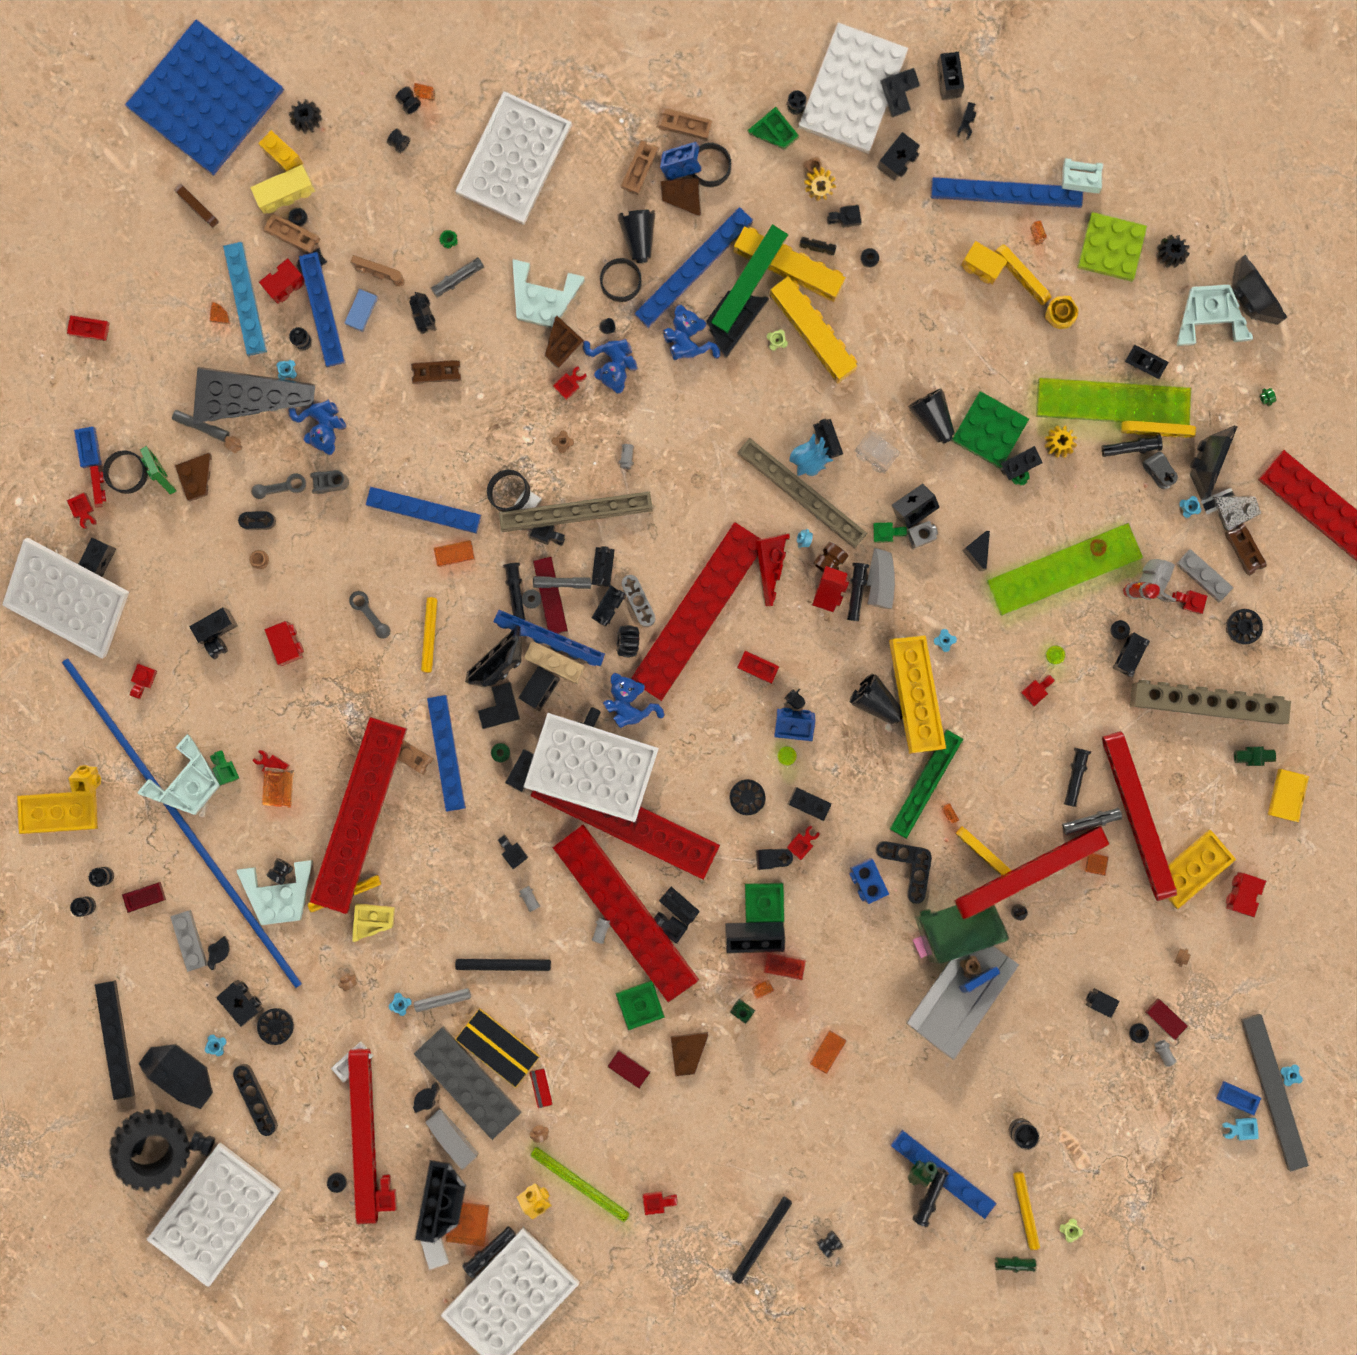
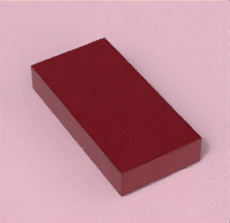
[122,882,166,913]
[1145,998,1188,1040]
[607,1050,650,1089]

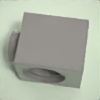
[907,521,938,549]

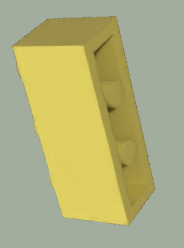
[250,165,315,214]

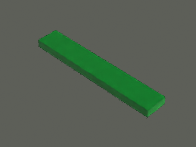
[711,224,788,333]
[889,729,963,839]

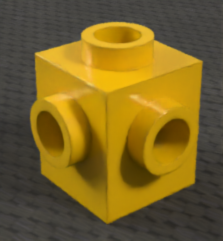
[68,765,101,795]
[517,1183,552,1219]

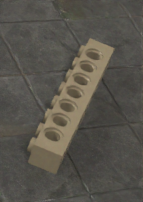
[1130,680,1291,724]

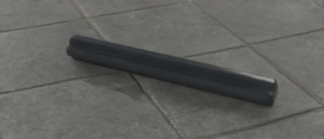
[455,959,551,971]
[732,1196,792,1284]

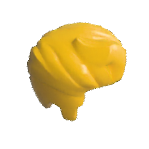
[1045,296,1079,329]

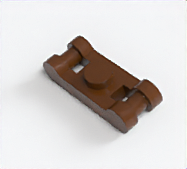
[411,360,461,384]
[1225,523,1267,576]

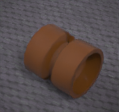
[813,542,849,572]

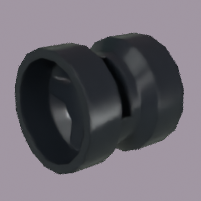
[395,86,421,114]
[289,327,312,351]
[266,858,293,885]
[88,867,114,887]
[70,896,96,917]
[188,1131,215,1156]
[817,1230,844,1259]

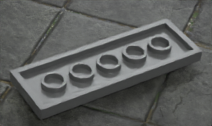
[414,1026,521,1140]

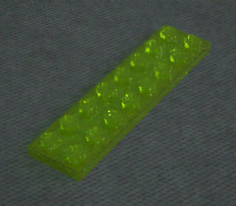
[1036,378,1191,425]
[987,523,1143,616]

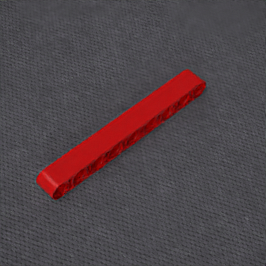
[1102,731,1177,901]
[954,826,1110,919]
[348,1049,378,1225]

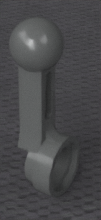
[251,473,306,499]
[349,591,391,639]

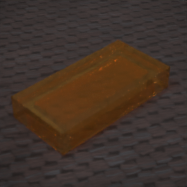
[433,540,475,567]
[752,980,774,999]
[810,1030,847,1074]

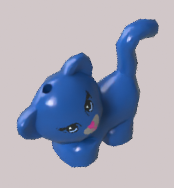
[663,305,720,360]
[583,339,638,394]
[288,399,347,455]
[603,673,665,728]

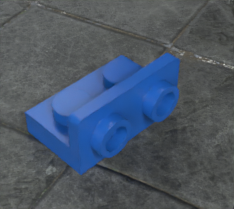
[660,142,702,180]
[774,708,815,741]

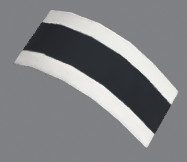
[1201,488,1238,514]

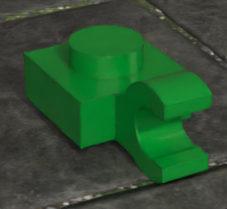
[873,522,907,543]
[210,750,239,786]

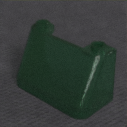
[915,905,1009,964]

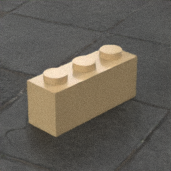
[524,641,585,684]

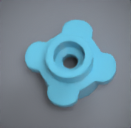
[277,360,297,380]
[1179,496,1201,518]
[797,529,813,548]
[934,629,957,652]
[389,993,412,1016]
[205,1034,227,1057]
[1280,1064,1303,1086]

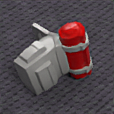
[1123,559,1176,602]

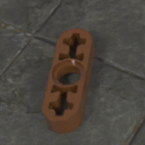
[174,183,219,228]

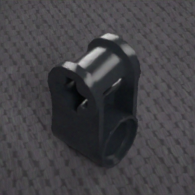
[755,849,793,870]

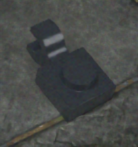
[956,102,977,140]
[827,204,862,228]
[530,525,565,546]
[498,835,529,869]
[654,911,688,944]

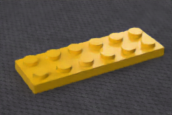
[889,635,946,754]

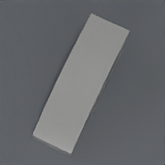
[867,548,895,609]
[425,1108,478,1170]

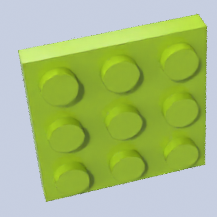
[1077,212,1147,282]

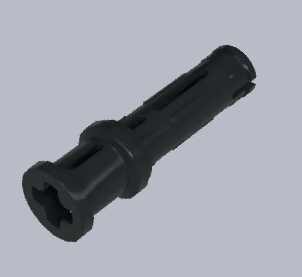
[1102,434,1163,457]
[503,563,526,620]
[847,563,870,621]
[1064,748,1092,807]
[912,1167,949,1227]
[462,1226,516,1278]

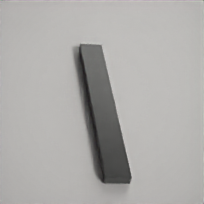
[1241,1014,1309,1171]

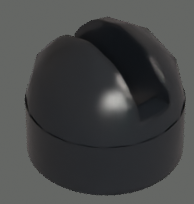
[599,318,616,334]
[1011,905,1028,921]

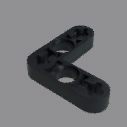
[875,841,932,904]

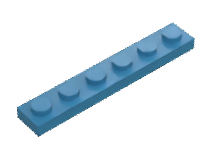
[223,242,267,356]

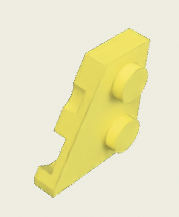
[352,904,395,942]

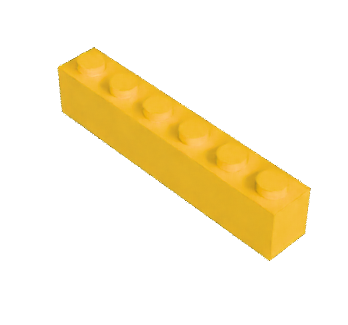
[733,226,846,302]
[769,276,857,384]

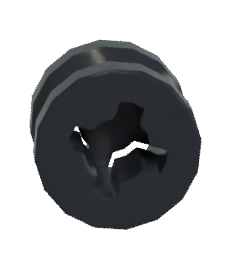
[787,90,806,115]
[387,128,411,153]
[204,636,228,660]

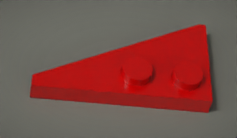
[756,533,790,606]

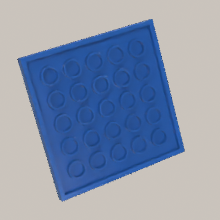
[125,19,284,176]

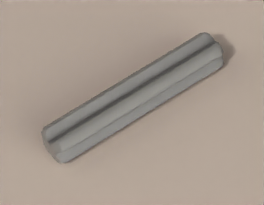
[414,988,471,1012]

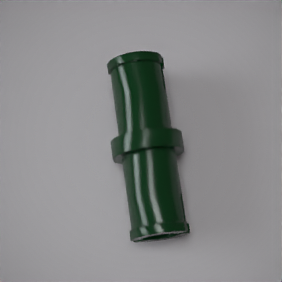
[995,1256,1037,1273]

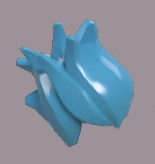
[789,434,833,476]

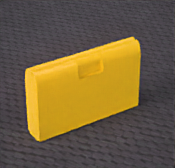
[1268,769,1310,823]

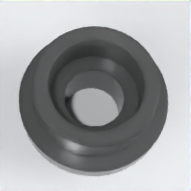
[522,589,541,609]

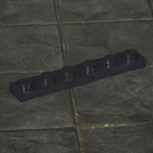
[95,980,135,1100]

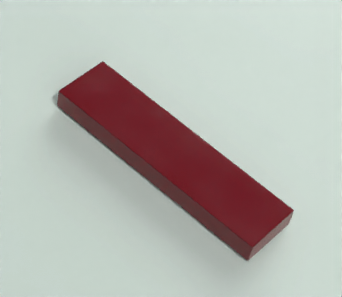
[533,557,568,634]

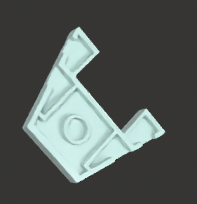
[513,259,585,328]
[1177,284,1253,346]
[137,734,220,815]
[237,860,313,925]

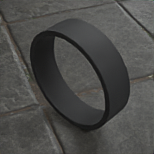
[691,143,731,187]
[600,258,642,302]
[103,450,148,494]
[487,470,530,512]

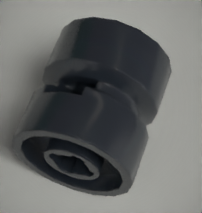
[1009,1118,1040,1150]

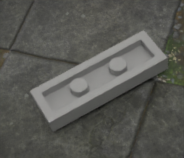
[1176,549,1234,602]
[170,910,207,972]

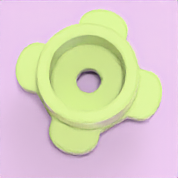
[767,330,788,351]
[1059,1219,1083,1243]

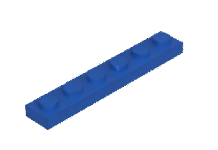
[299,252,346,367]
[366,487,481,534]
[493,610,605,667]
[427,695,466,812]
[891,1129,997,1219]

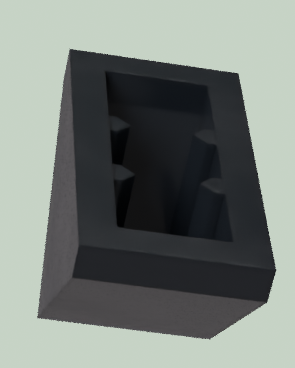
[962,531,990,571]

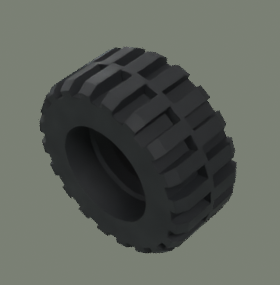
[109,1109,190,1191]

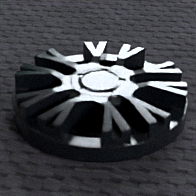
[1226,609,1263,645]
[730,779,766,815]
[257,1008,294,1045]

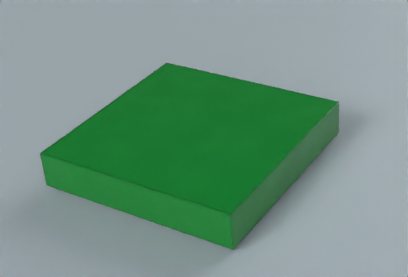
[745,883,784,923]
[616,981,665,1031]

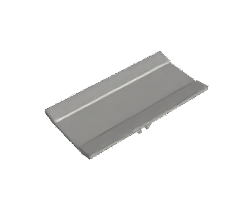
[906,929,1019,1060]

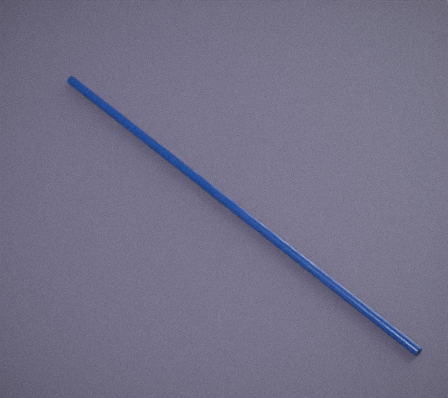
[62,659,302,988]

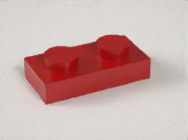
[67,315,110,341]
[90,466,106,508]
[737,651,780,684]

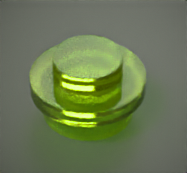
[1046,645,1065,665]
[777,746,797,766]

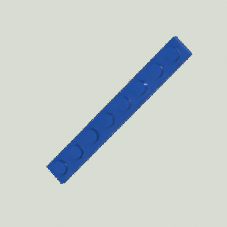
[931,177,1083,208]
[635,207,753,328]

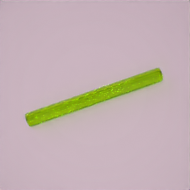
[530,1147,629,1222]

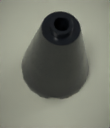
[618,209,655,264]
[908,388,955,444]
[849,673,903,724]

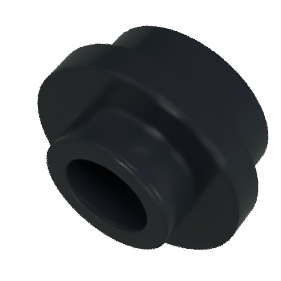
[288,208,308,227]
[860,248,880,268]
[1110,620,1130,640]
[1129,1023,1149,1043]
[327,1173,347,1193]

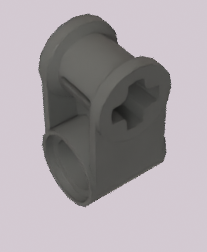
[1142,451,1178,489]
[310,470,349,494]

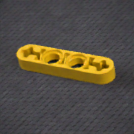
[994,244,1051,305]
[1121,421,1196,438]
[955,826,1011,876]

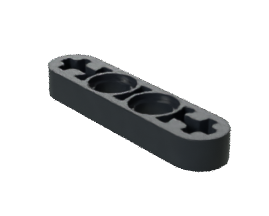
[233,1064,278,1136]

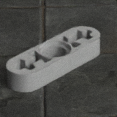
[622,575,655,627]

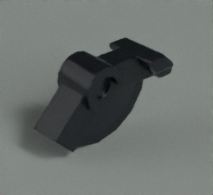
[207,936,230,970]
[413,1082,440,1113]

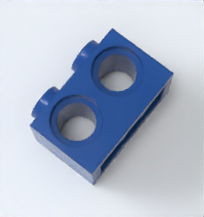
[849,858,889,904]

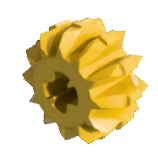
[804,167,836,201]
[1044,426,1077,458]

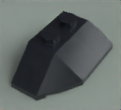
[1231,255,1288,325]
[1190,425,1238,500]
[465,625,522,687]
[139,1044,213,1109]
[415,1160,466,1243]

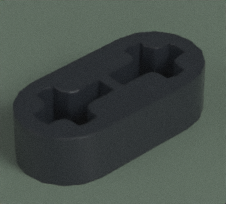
[238,511,276,530]

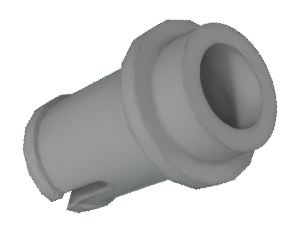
[618,444,634,469]
[519,886,540,912]
[592,918,611,944]
[1154,1040,1177,1067]

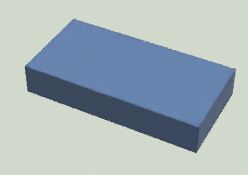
[345,289,378,332]

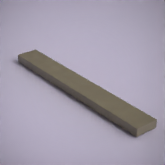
[737,438,867,548]
[499,491,653,532]

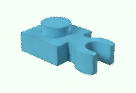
[1222,1118,1259,1141]

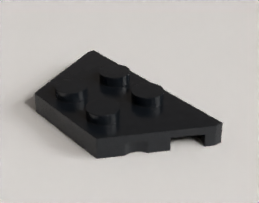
[706,291,769,358]

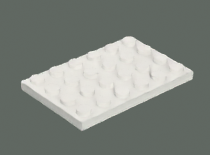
[799,23,908,154]
[455,91,572,225]
[2,538,129,659]
[524,713,659,822]
[147,1143,282,1287]
[441,1227,579,1355]

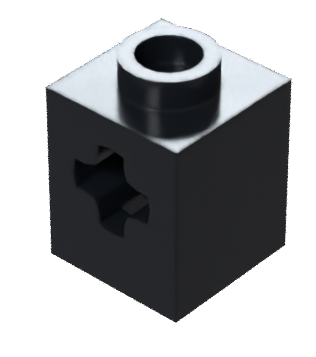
[1086,988,1120,1018]

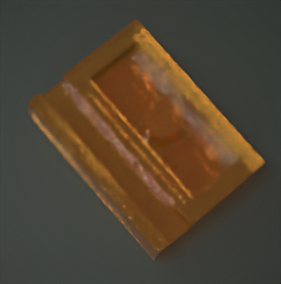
[262,767,294,808]

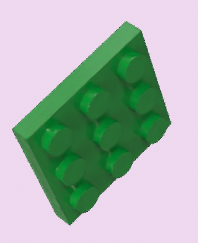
[951,391,1029,469]

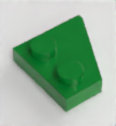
[748,107,799,150]
[140,446,177,495]

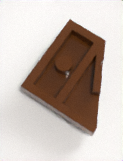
[661,178,702,216]
[545,316,584,369]
[175,453,212,502]
[671,1032,708,1076]

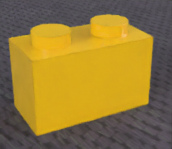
[258,130,304,172]
[961,241,1008,285]

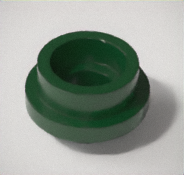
[491,743,510,762]

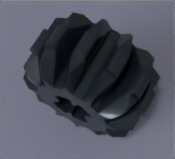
[289,99,322,134]
[1156,234,1190,268]
[616,625,640,658]

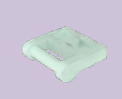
[1062,158,1103,194]

